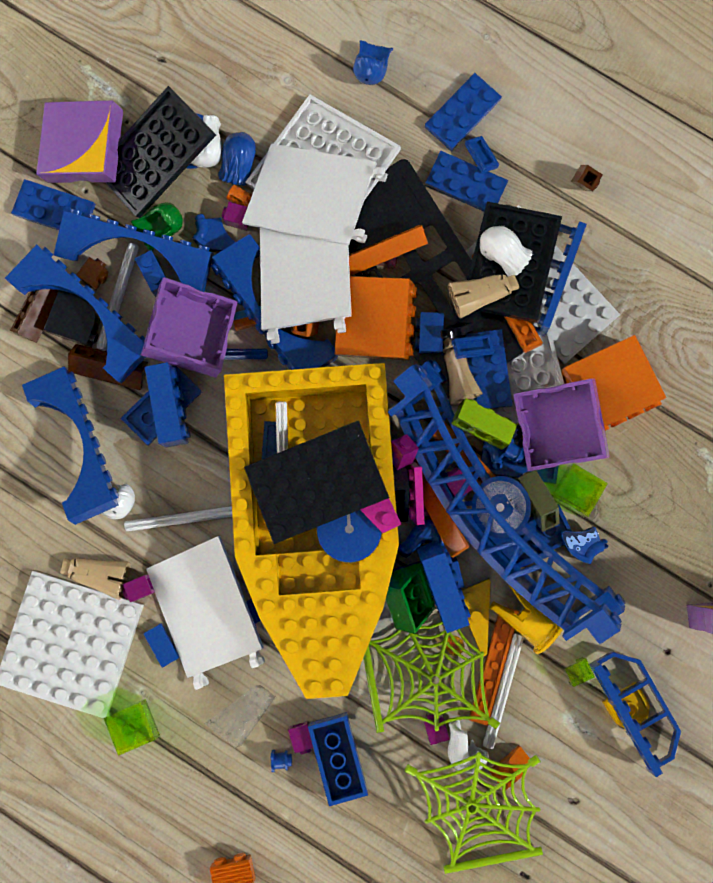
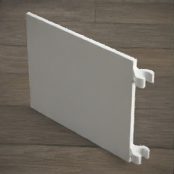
[242,144,388,245]
[260,228,352,344]
[146,536,265,690]

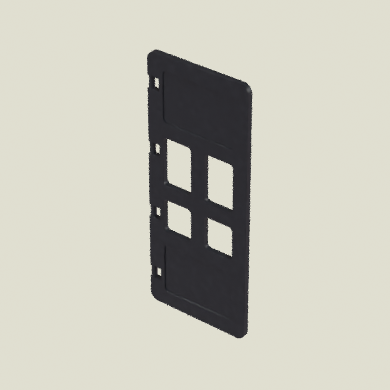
[348,159,524,399]

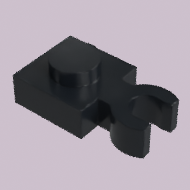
[440,322,474,339]

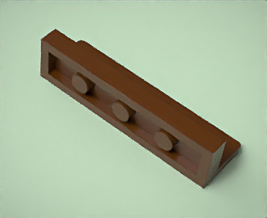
[10,289,58,343]
[68,344,148,390]

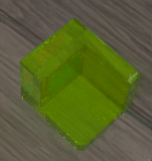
[565,657,595,687]

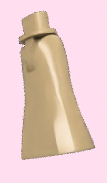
[448,275,519,319]
[443,338,483,406]
[60,558,131,600]

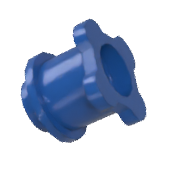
[499,438,525,464]
[271,750,292,772]

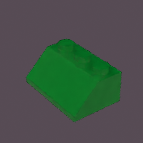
[386,563,435,634]

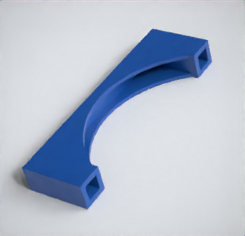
[54,209,214,292]
[211,234,338,370]
[5,244,146,384]
[22,366,119,525]

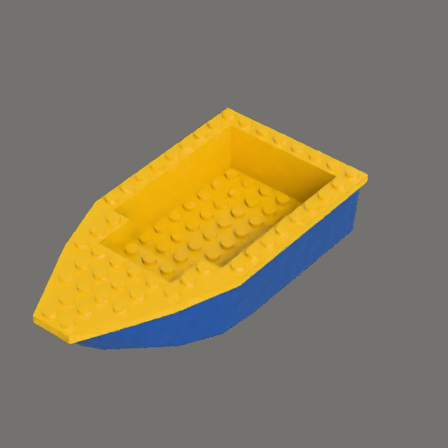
[224,363,399,699]

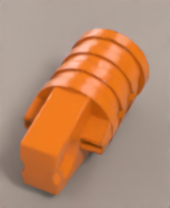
[227,184,252,207]

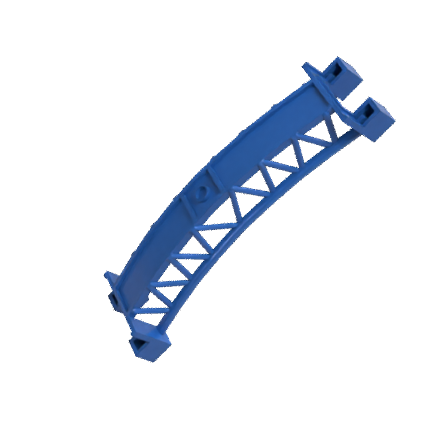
[388,360,625,645]

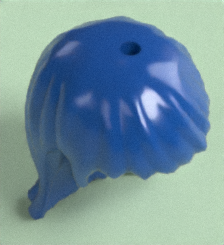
[353,40,393,85]
[218,132,256,186]
[397,519,444,558]

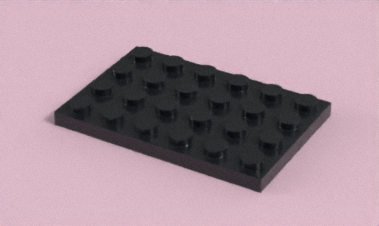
[105,86,216,218]
[467,201,562,323]
[244,420,390,544]

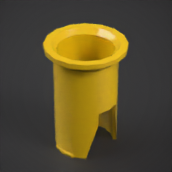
[489,584,563,654]

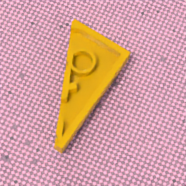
[462,578,491,657]

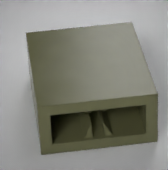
[518,470,559,532]

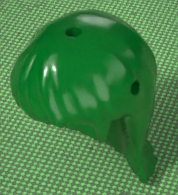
[131,202,183,251]

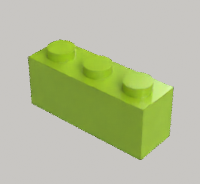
[451,398,517,450]

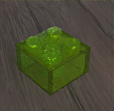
[552,463,608,518]
[104,699,160,756]

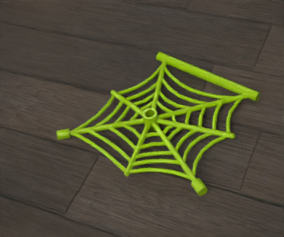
[363,621,500,733]
[405,752,543,874]

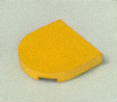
[602,681,650,728]

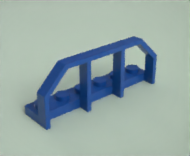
[533,222,587,337]
[588,651,681,777]

